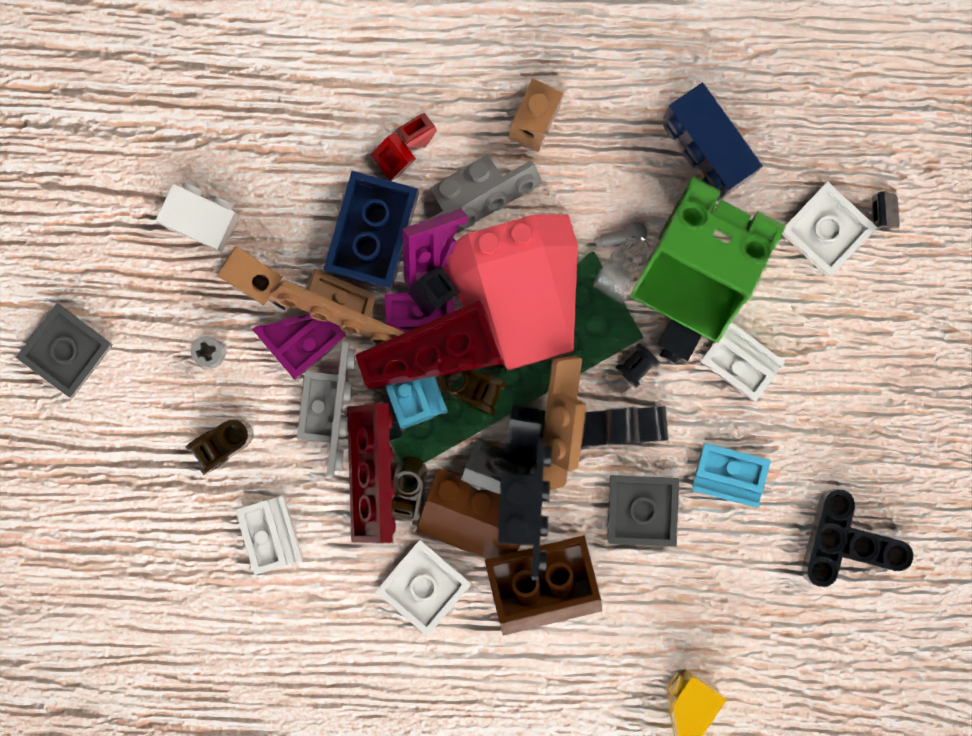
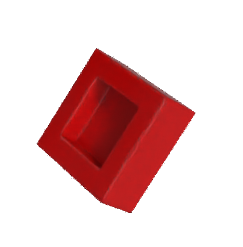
[370,132,416,181]

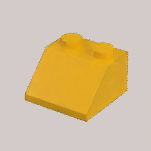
[666,669,727,736]

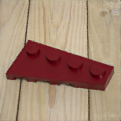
[355,300,505,389]

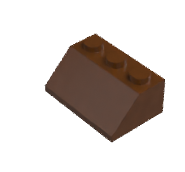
[416,468,520,559]
[484,535,602,635]

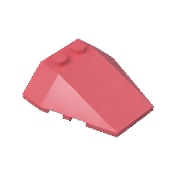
[444,214,578,371]

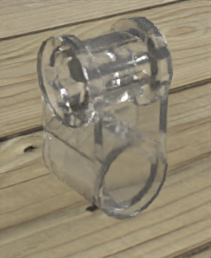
[592,236,651,304]

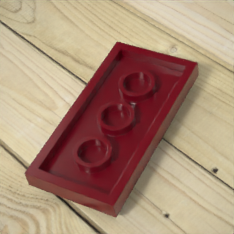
[347,403,396,544]

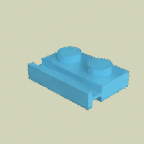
[386,376,448,429]
[691,443,771,508]

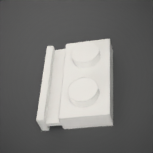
[700,322,785,402]
[235,495,303,575]

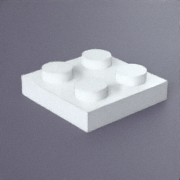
[782,181,877,278]
[376,539,472,636]

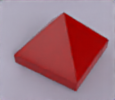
[396,113,437,148]

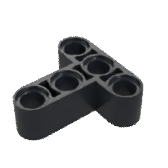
[581,406,669,447]
[802,489,914,587]

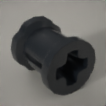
[615,343,660,388]

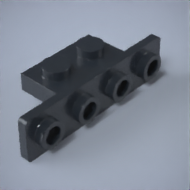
[498,438,552,580]

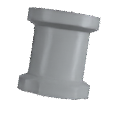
[191,336,226,368]

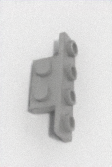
[428,154,542,234]
[297,340,356,478]

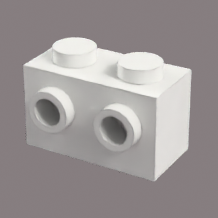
[155,182,239,253]

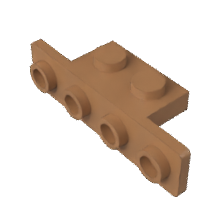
[270,269,404,345]
[543,356,587,490]

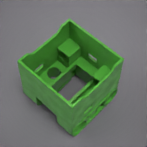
[630,176,786,343]

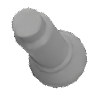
[595,221,647,248]

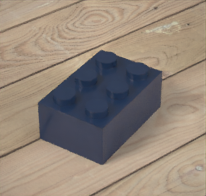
[663,82,763,199]
[324,170,419,291]

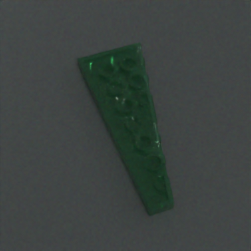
[391,251,644,463]

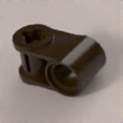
[438,370,507,416]
[185,419,253,476]
[392,456,427,526]

